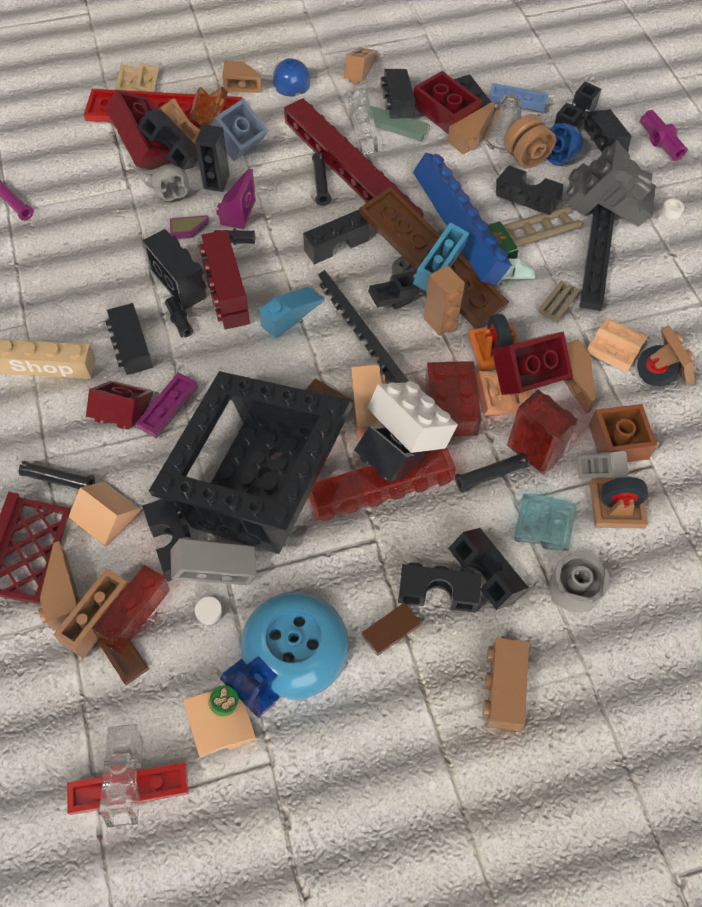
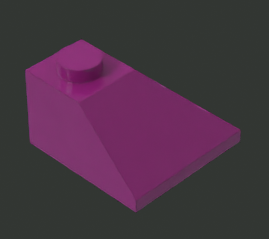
[216,169,256,229]

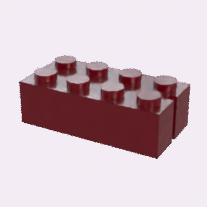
[199,229,250,330]

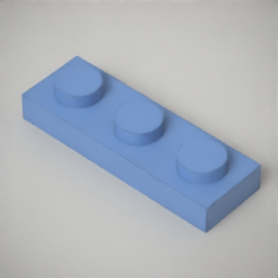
[489,83,548,112]

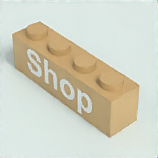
[0,339,96,379]

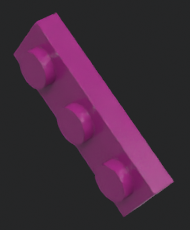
[136,372,198,439]

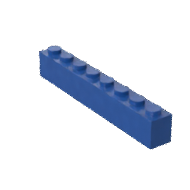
[413,152,512,285]

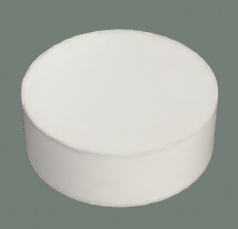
[662,198,684,219]
[195,597,222,625]

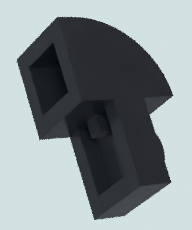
[368,272,420,309]

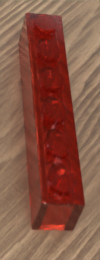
[307,447,456,522]

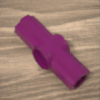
[639,110,688,161]

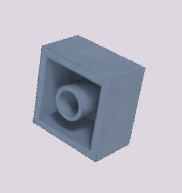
[210,98,269,161]

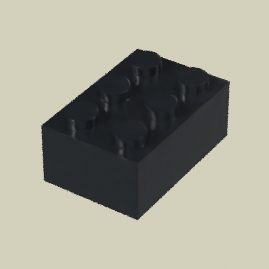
[142,229,206,310]

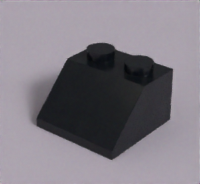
[354,424,428,481]

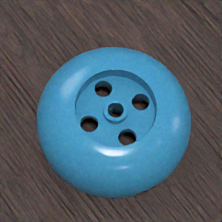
[241,592,349,700]

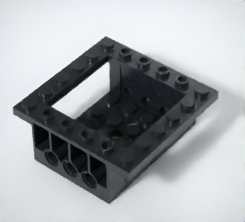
[149,371,353,554]

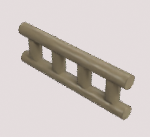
[497,206,581,247]

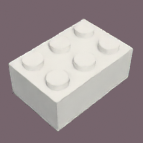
[367,381,458,453]

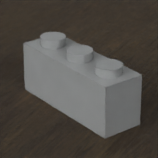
[170,537,257,585]

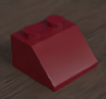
[86,381,153,429]

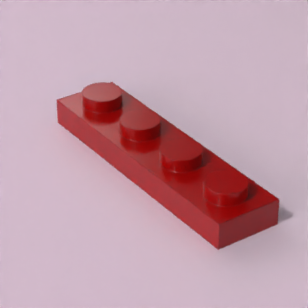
[67,762,189,815]

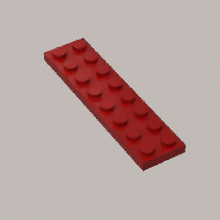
[84,89,243,127]

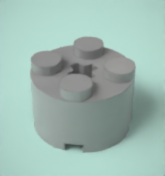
[549,551,609,613]

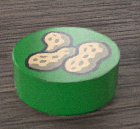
[209,685,239,716]

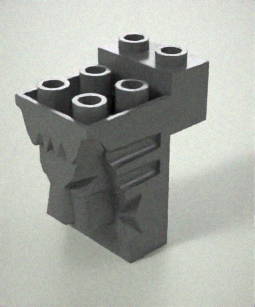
[566,140,656,227]

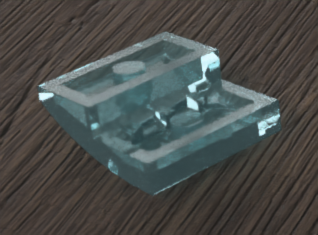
[514,493,576,551]

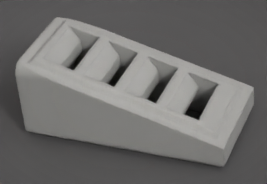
[577,451,629,479]

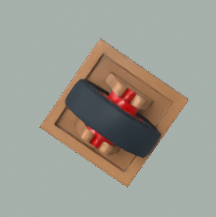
[637,325,697,386]
[589,477,648,529]

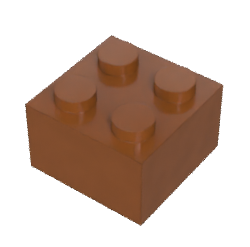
[589,404,657,462]

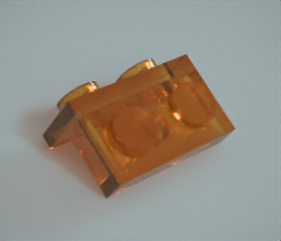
[190,86,228,126]

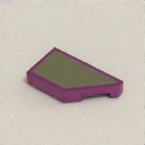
[170,215,209,238]

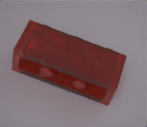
[92,565,170,654]

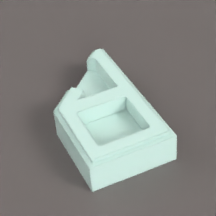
[502,259,535,279]

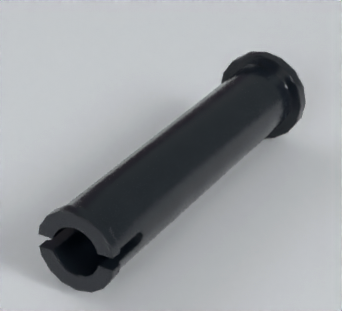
[312,153,331,206]
[455,452,528,493]
[18,461,95,489]

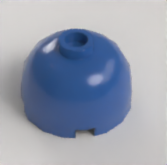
[273,58,310,97]
[547,123,583,165]

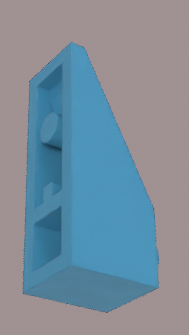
[259,287,324,338]

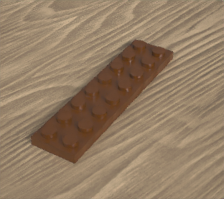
[359,186,509,329]

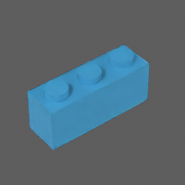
[413,222,469,292]

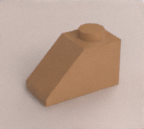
[222,61,262,93]

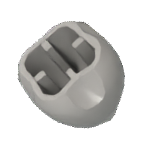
[144,164,189,202]

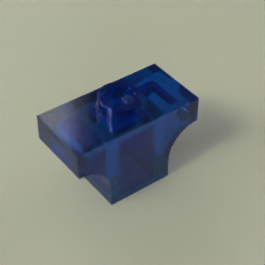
[220,656,280,719]

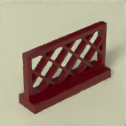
[0,491,71,605]

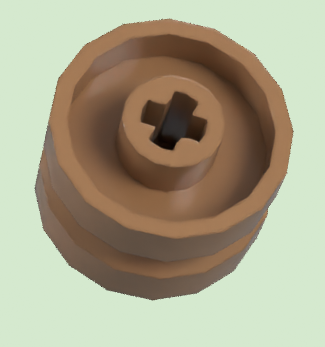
[504,114,556,168]

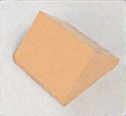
[69,482,141,547]

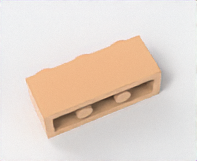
[351,365,385,439]

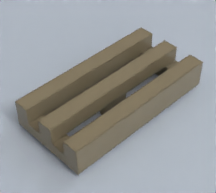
[538,280,580,322]

